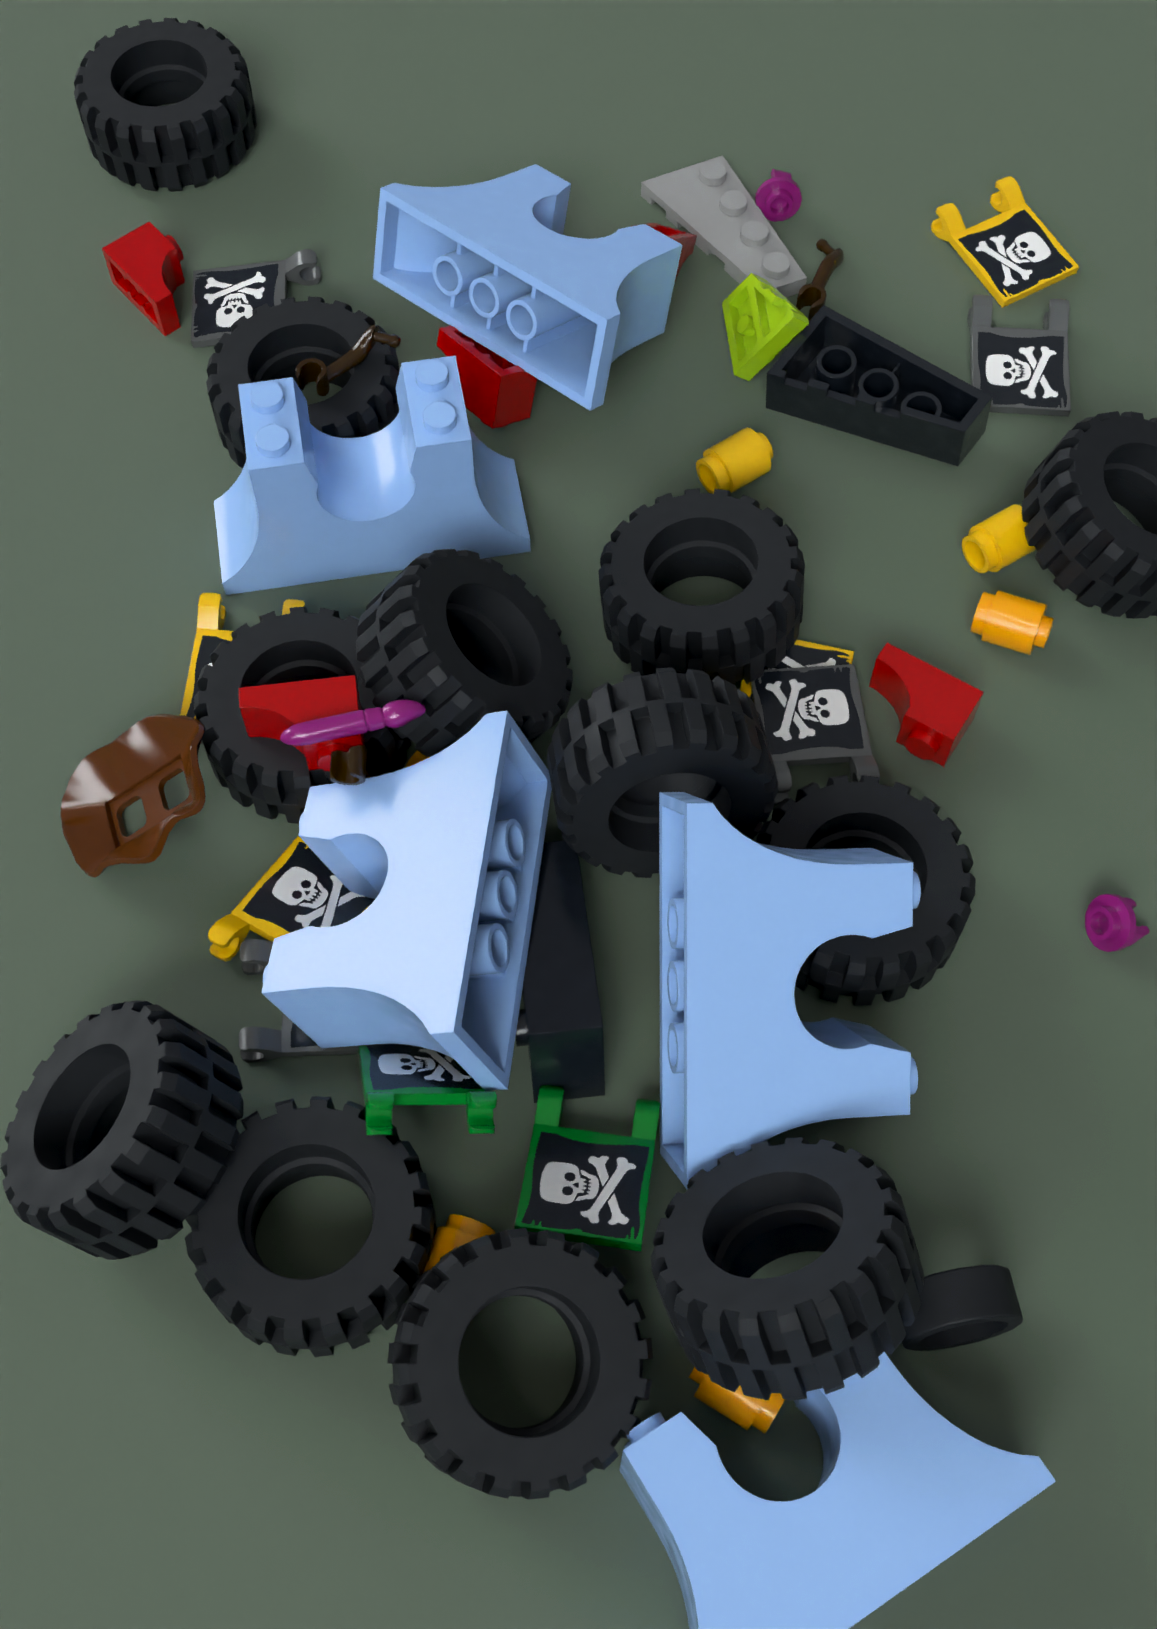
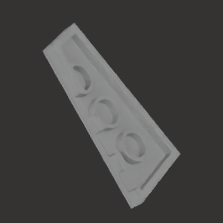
[641,155,807,297]

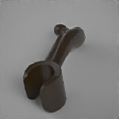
[796,239,844,321]
[295,325,401,396]
[330,745,371,785]

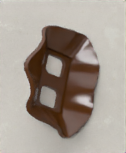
[60,714,206,877]

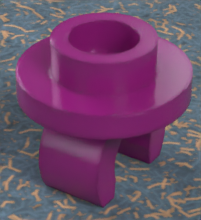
[755,169,802,222]
[1085,894,1150,952]

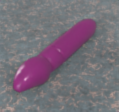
[280,699,426,746]

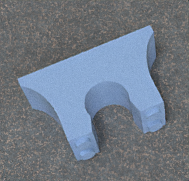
[373,164,683,411]
[214,355,531,595]
[261,711,552,1091]
[659,792,921,1190]
[619,1351,1056,1629]

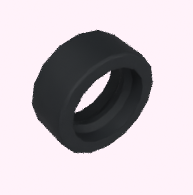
[902,1265,1023,1351]

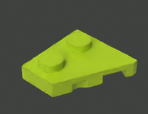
[722,273,809,381]

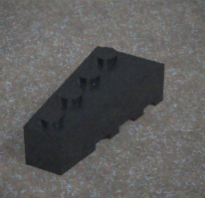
[766,305,992,466]
[516,841,605,1103]

